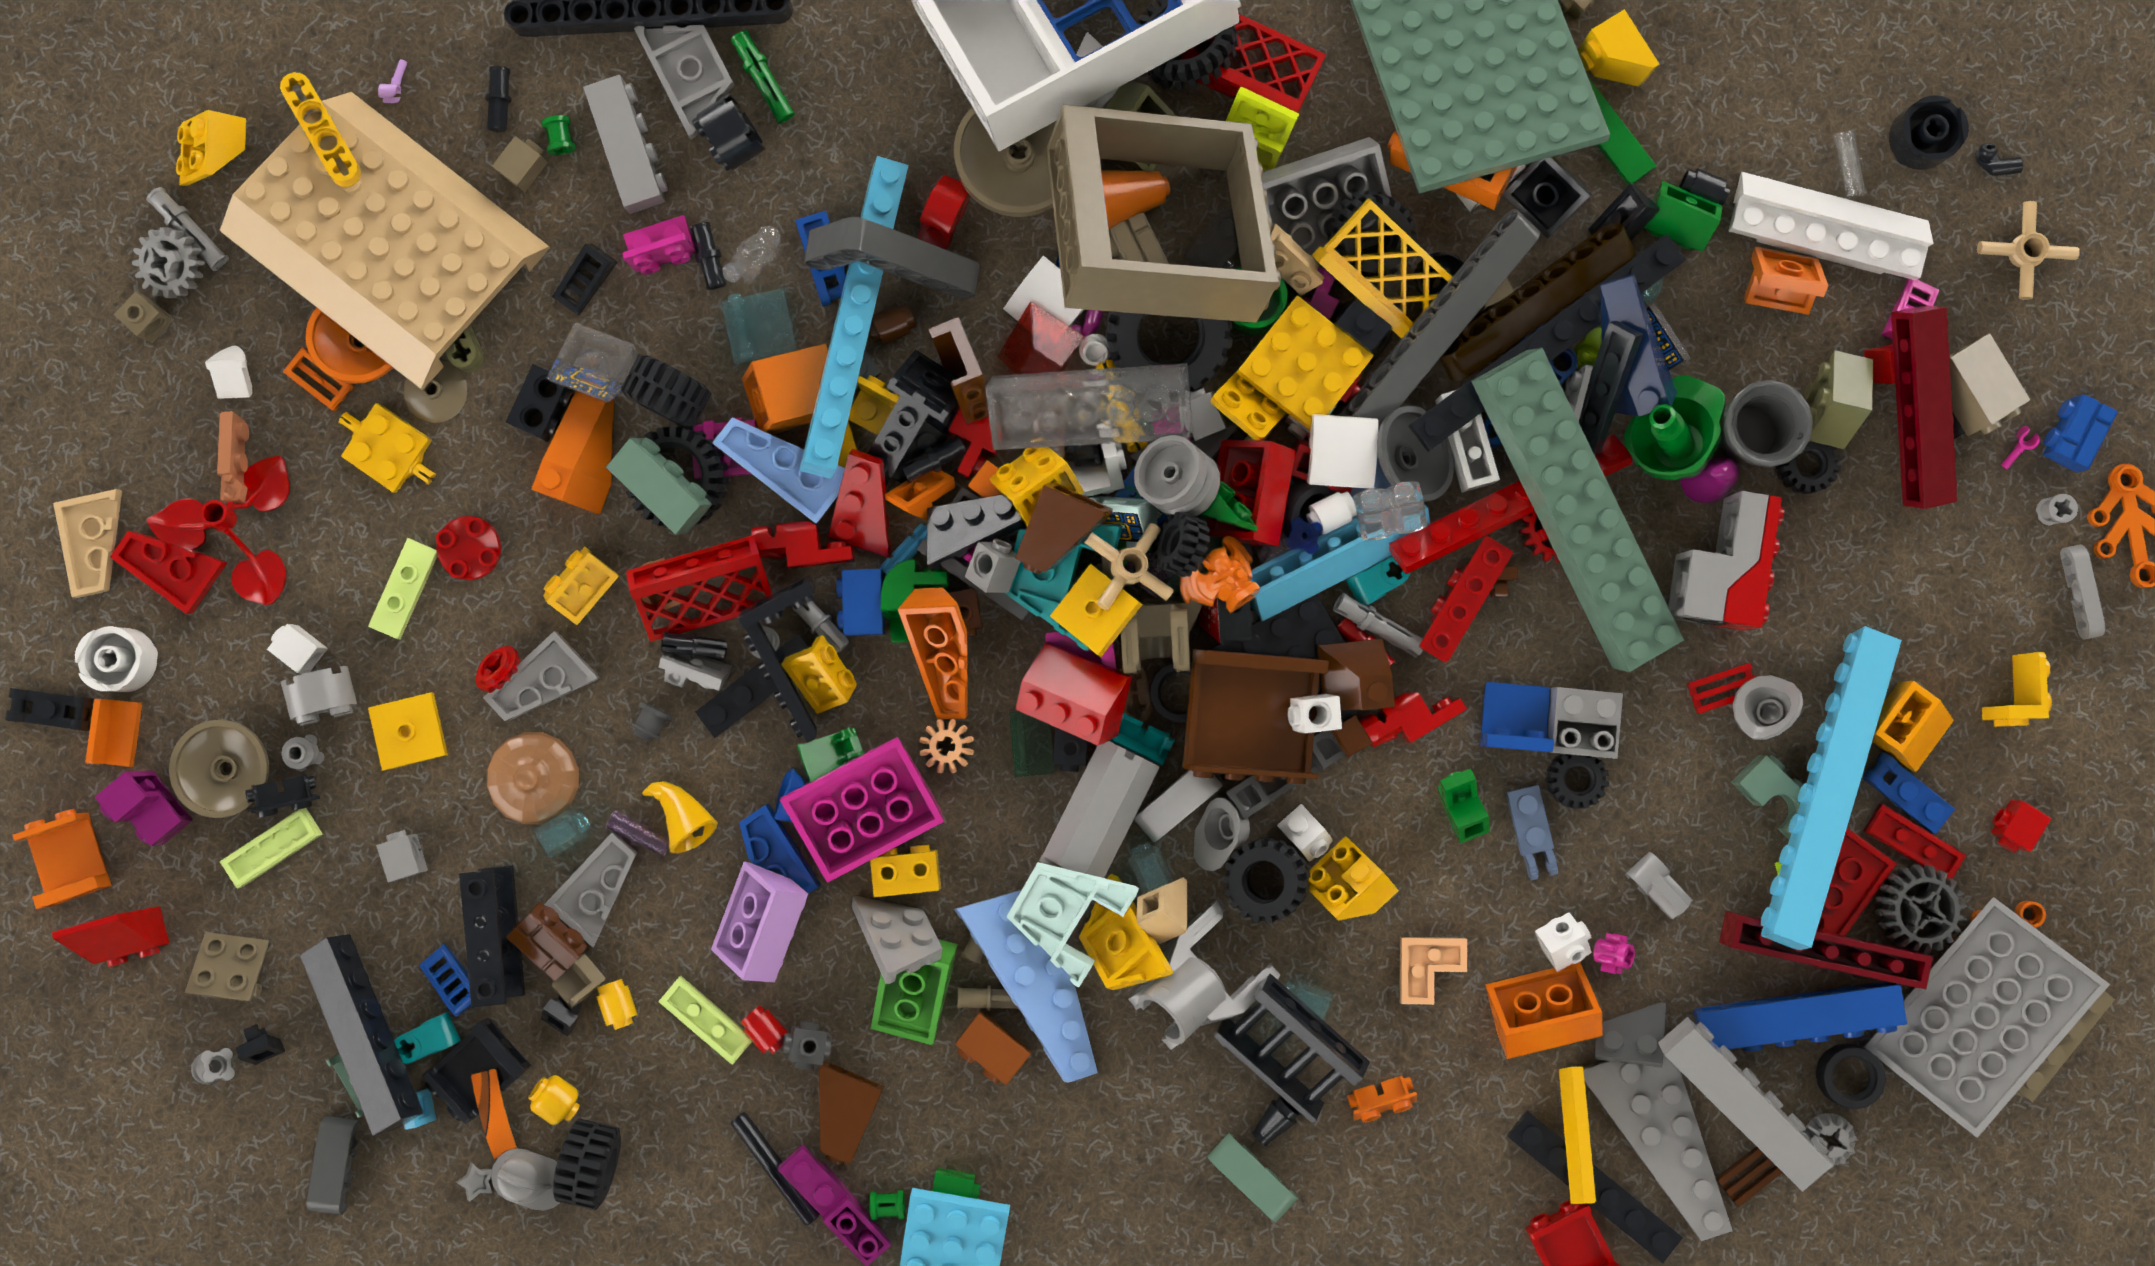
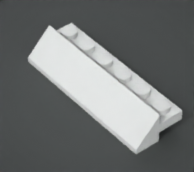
[1728,172,1934,280]

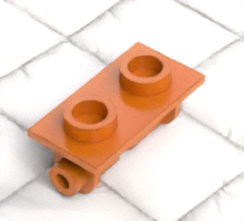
[1347,1075,1417,1123]

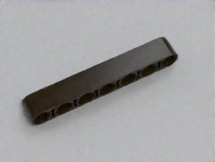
[1440,223,1635,381]

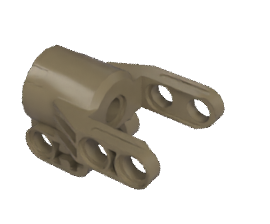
[1102,549,1203,674]

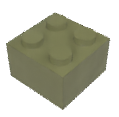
[1804,350,1873,449]

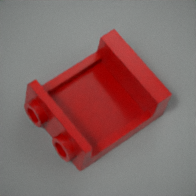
[1525,1199,1620,1266]

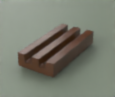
[1716,1146,1783,1207]

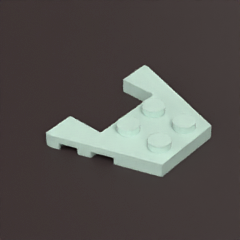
[1006,862,1139,987]

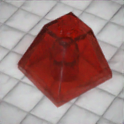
[997,301,1085,394]

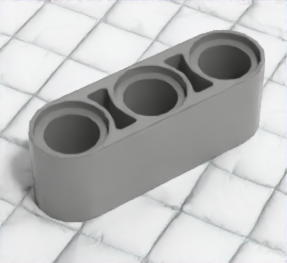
[1134,770,1223,843]

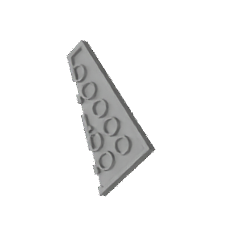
[1583,1054,1733,1241]

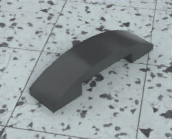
[1226,730,1345,820]

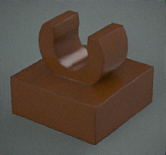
[1490,566,1518,598]

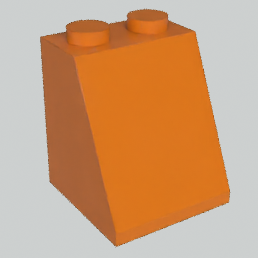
[741,343,828,435]

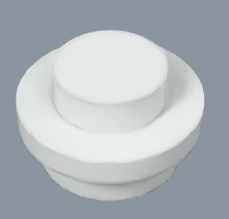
[1079,334,1110,366]

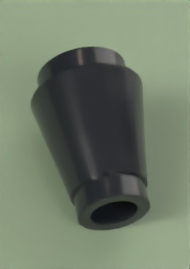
[1252,1096,1300,1146]

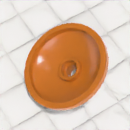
[306,307,393,384]

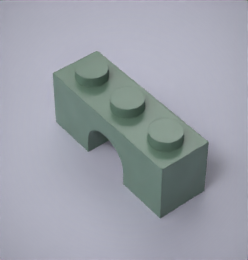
[1731,755,1803,840]

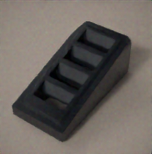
[552,243,618,315]

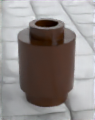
[869,303,917,346]

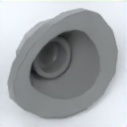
[1733,675,1803,740]

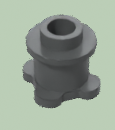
[630,701,673,742]

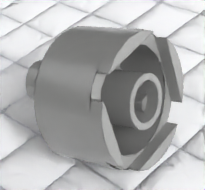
[281,666,357,726]

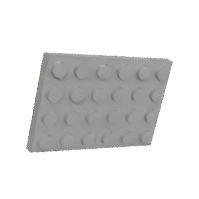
[1864,897,2110,1138]

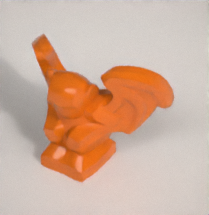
[1179,536,1260,613]

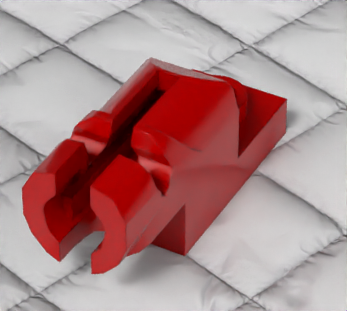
[751,521,855,569]
[1359,692,1467,748]

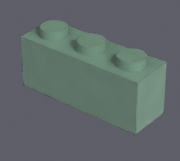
[606,437,712,535]

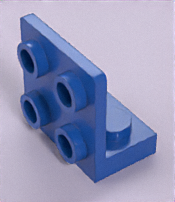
[1480,682,1554,752]

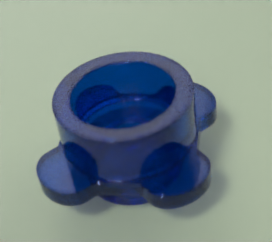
[1286,517,1323,554]

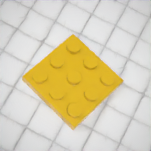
[1236,295,1374,431]

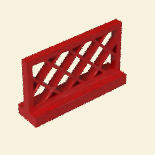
[1180,13,1326,113]
[626,535,772,642]

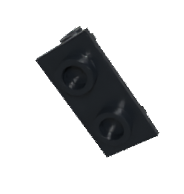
[245,774,320,817]

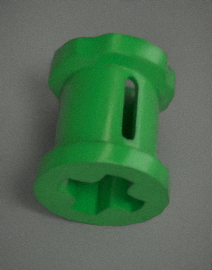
[541,115,576,156]
[870,1189,906,1221]

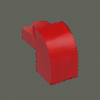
[917,174,971,250]
[948,408,999,480]

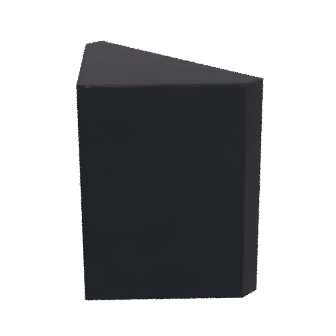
[1503,156,1592,239]

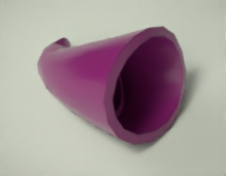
[1680,454,1739,503]

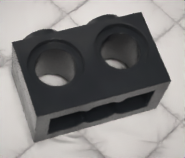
[505,364,575,442]

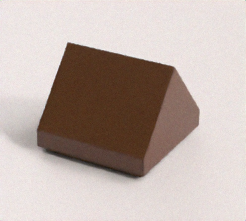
[1331,715,1372,758]

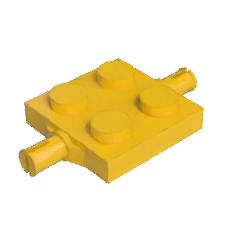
[339,403,436,493]

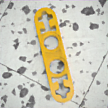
[280,72,361,187]

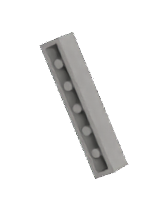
[1658,1017,1833,1192]

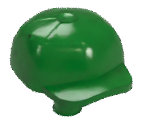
[1624,375,1726,480]

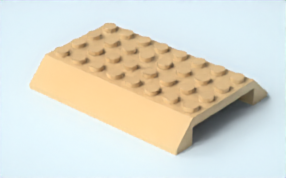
[220,92,550,390]

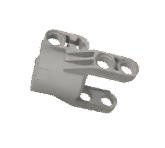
[1128,900,1280,1050]

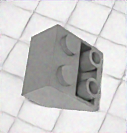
[1548,687,1623,759]

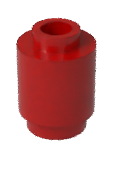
[740,1005,788,1055]

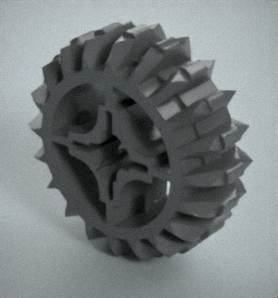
[1873,864,1968,954]

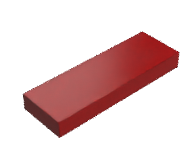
[1863,804,1967,879]

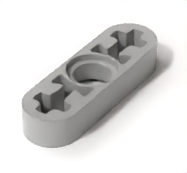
[2060,544,2105,640]

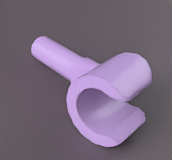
[378,59,407,103]

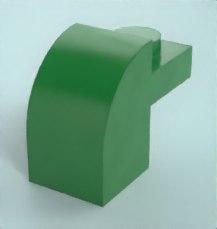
[881,560,951,619]
[1437,769,1490,844]

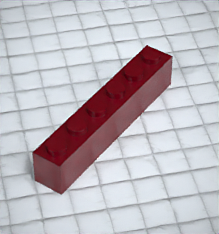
[1891,306,1957,509]
[1719,911,1933,990]

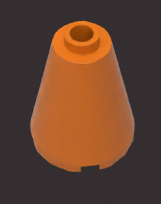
[1101,170,1170,229]

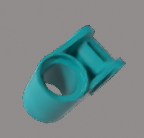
[1345,557,1410,606]
[394,1012,461,1064]

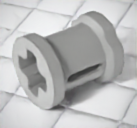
[2036,494,2078,526]

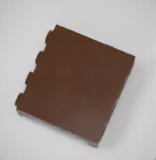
[1183,649,1329,784]

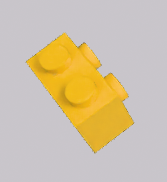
[870,845,941,897]

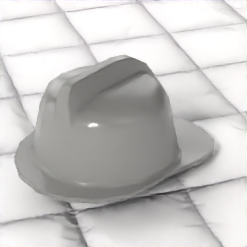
[1193,798,1250,871]
[491,1148,560,1211]

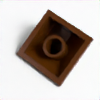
[1317,639,1395,710]

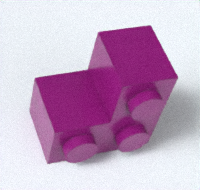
[94,770,193,846]

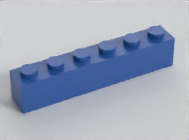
[1693,981,1908,1052]

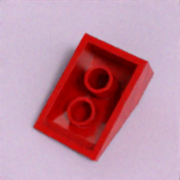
[51,906,170,967]

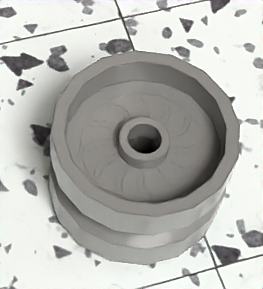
[1134,435,1220,517]

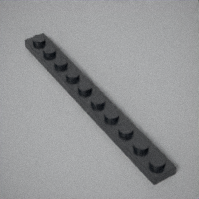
[1408,234,1686,452]

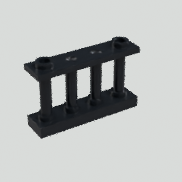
[459,865,525,1008]
[1214,973,1370,1124]

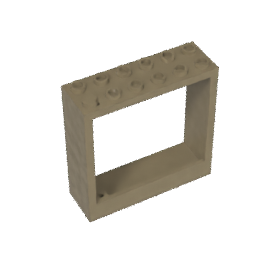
[1047,104,1281,323]

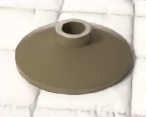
[404,360,467,423]

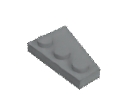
[544,831,637,947]

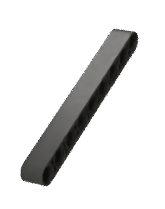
[1338,209,1540,432]

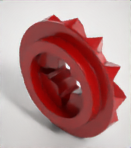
[475,646,521,693]

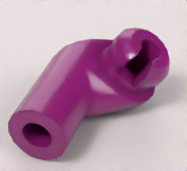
[1069,310,1104,344]

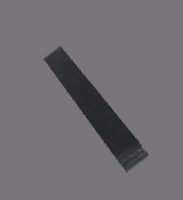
[504,0,793,37]

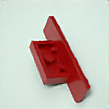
[1419,536,1513,663]

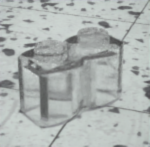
[1353,481,1427,540]

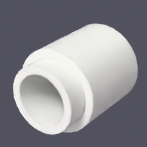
[1306,491,1358,535]

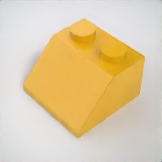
[1577,9,1659,87]

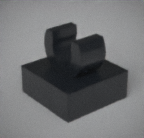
[541,996,582,1037]
[236,1024,285,1065]

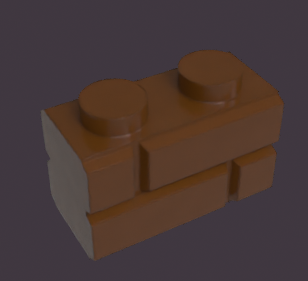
[506,902,588,981]

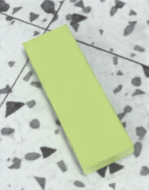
[658,976,752,1065]

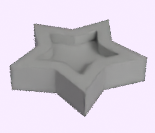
[455,1162,492,1202]

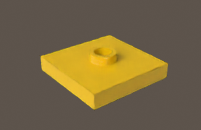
[1050,564,1143,657]
[368,692,448,771]

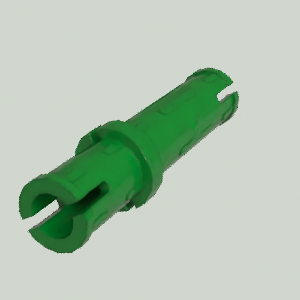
[730,30,795,124]

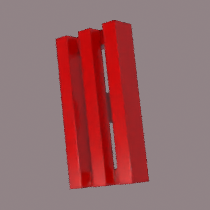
[1686,663,1755,714]

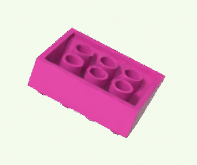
[780,737,944,883]

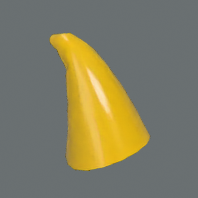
[642,781,718,854]

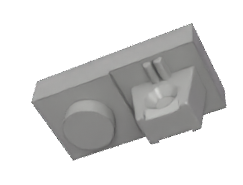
[659,652,732,691]

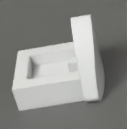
[205,345,252,399]

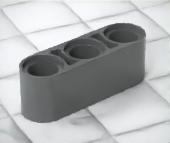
[307,1115,361,1215]

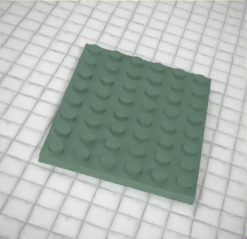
[1350,0,1610,194]

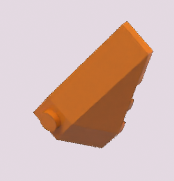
[531,381,615,515]
[898,587,968,719]

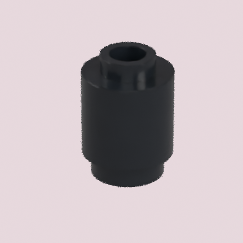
[1679,168,1730,206]

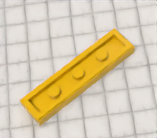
[1559,1066,1596,1204]

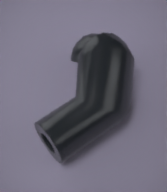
[1975,143,2023,176]

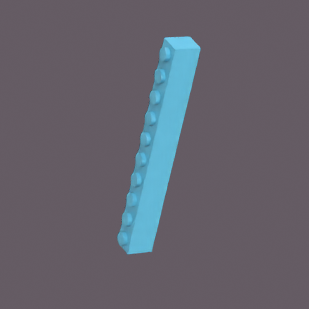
[799,156,908,479]
[1761,626,1902,950]

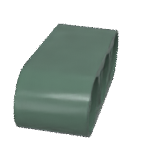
[1207,1132,1299,1223]

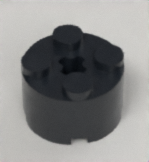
[692,93,766,171]
[1889,95,1969,170]

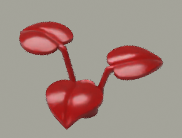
[146,456,290,606]

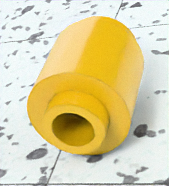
[596,979,638,1030]

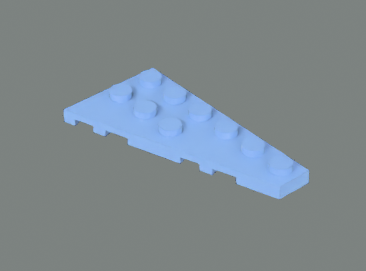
[954,890,1098,1083]

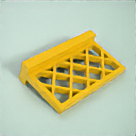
[1312,198,1452,339]

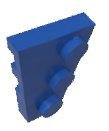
[739,804,821,894]

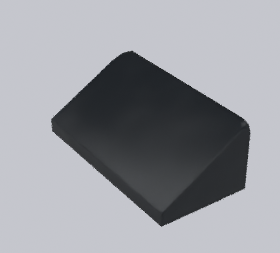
[1588,183,1660,241]

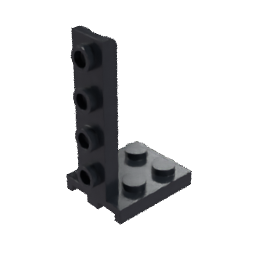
[867,349,960,487]
[737,575,817,743]

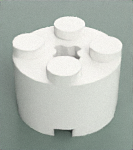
[75,626,158,692]

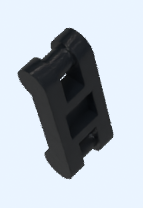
[5,688,94,731]

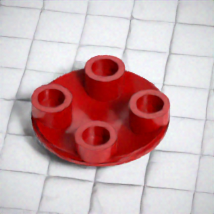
[436,516,501,580]

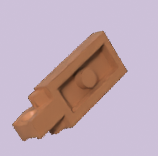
[217,411,249,504]

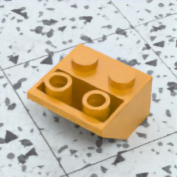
[1872,681,1954,773]

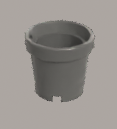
[1718,380,1813,467]

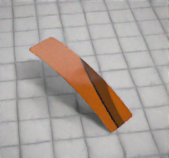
[471,1069,517,1159]

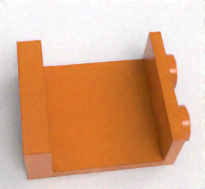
[13,809,112,909]

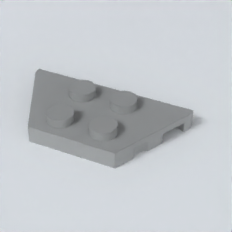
[634,25,734,140]
[852,896,943,984]

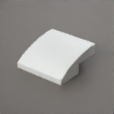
[1003,256,1084,350]
[1307,414,1378,489]

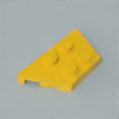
[1079,874,1174,990]

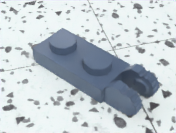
[1505,785,1558,881]

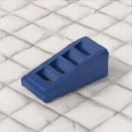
[419,944,471,1017]

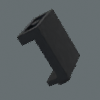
[422,1018,532,1124]

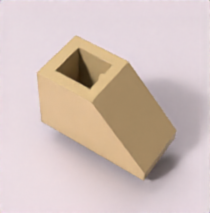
[1137,877,1187,944]

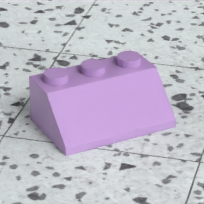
[711,862,808,982]

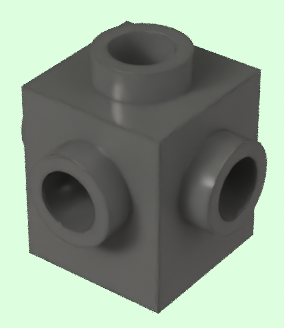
[782,1021,831,1070]

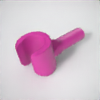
[2001,426,2040,470]

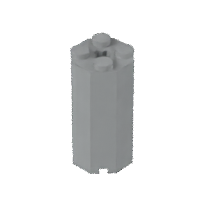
[1039,741,1160,878]

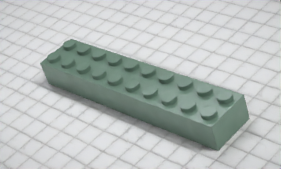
[1471,348,1684,672]

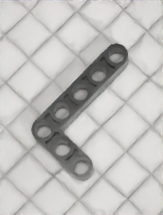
[804,217,980,299]

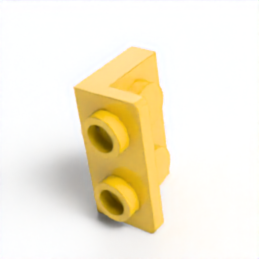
[543,547,619,625]
[781,635,857,714]

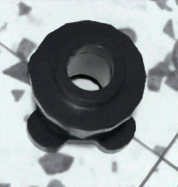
[1066,429,1103,467]

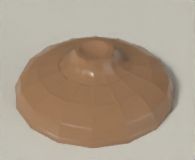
[486,732,579,824]

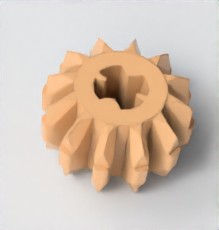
[919,719,974,773]

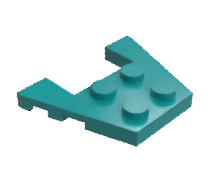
[1005,525,1123,651]

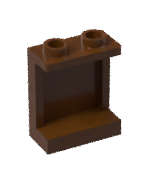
[928,317,997,424]

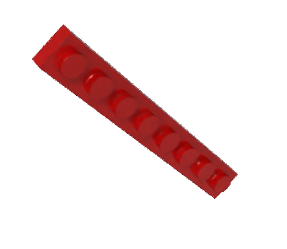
[1389,435,1632,574]

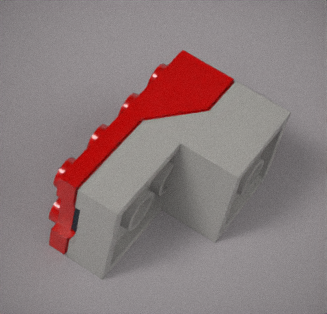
[1668,491,1784,631]

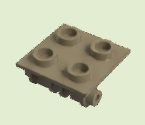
[185,932,269,1002]

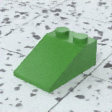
[870,939,958,1045]

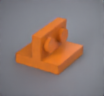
[1744,246,1829,315]

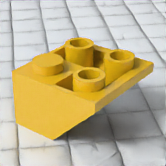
[176,110,246,186]
[1308,836,1399,921]

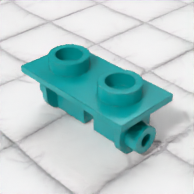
[1109,712,1175,766]

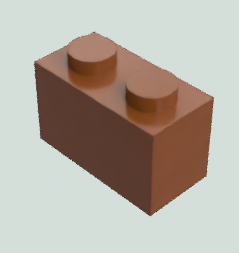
[955,1010,1032,1085]

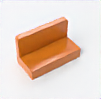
[85,699,142,767]

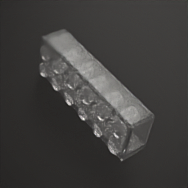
[985,364,1193,450]

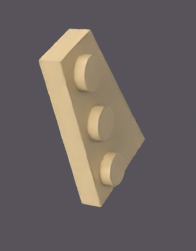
[53,489,122,598]

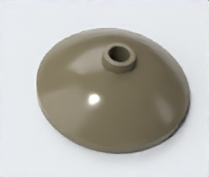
[169,720,269,818]

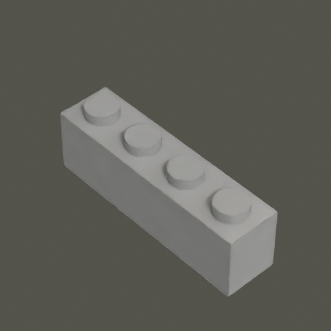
[583,74,668,214]

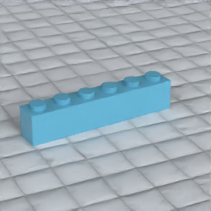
[1250,495,1430,621]

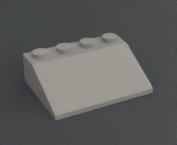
[1261,137,1392,264]

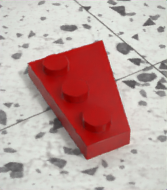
[110,531,228,614]

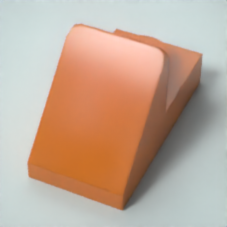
[885,470,955,521]

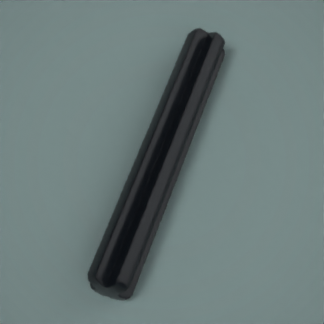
[731,1112,820,1225]

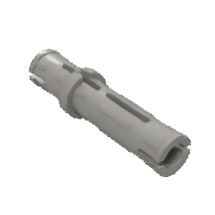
[146,187,229,271]
[1333,593,1423,658]

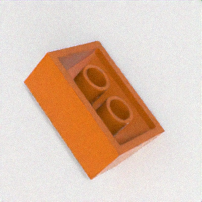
[1485,962,1603,1059]

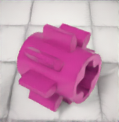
[1593,933,1635,974]

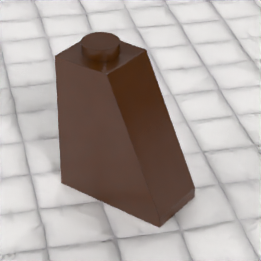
[1015,482,1113,574]
[819,1061,884,1165]

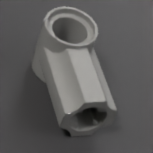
[1625,852,1693,919]

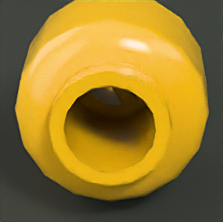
[528,1075,580,1125]

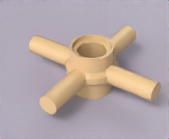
[1977,201,2079,300]
[1084,523,1174,610]

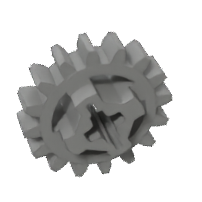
[132,227,205,298]

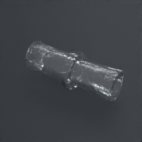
[1833,130,1867,199]

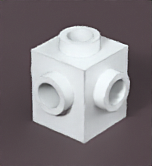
[1535,912,1592,972]

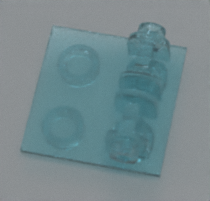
[721,288,797,364]

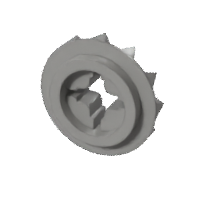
[1804,1113,1858,1167]

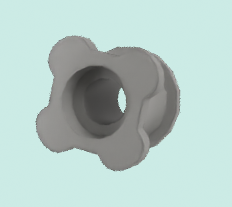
[281,734,324,772]
[191,1048,235,1085]

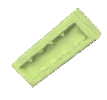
[368,538,437,639]
[219,808,323,889]

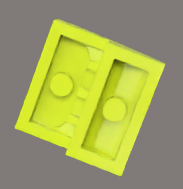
[1226,87,1299,172]

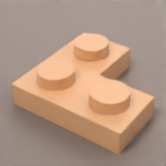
[1400,937,1467,1005]

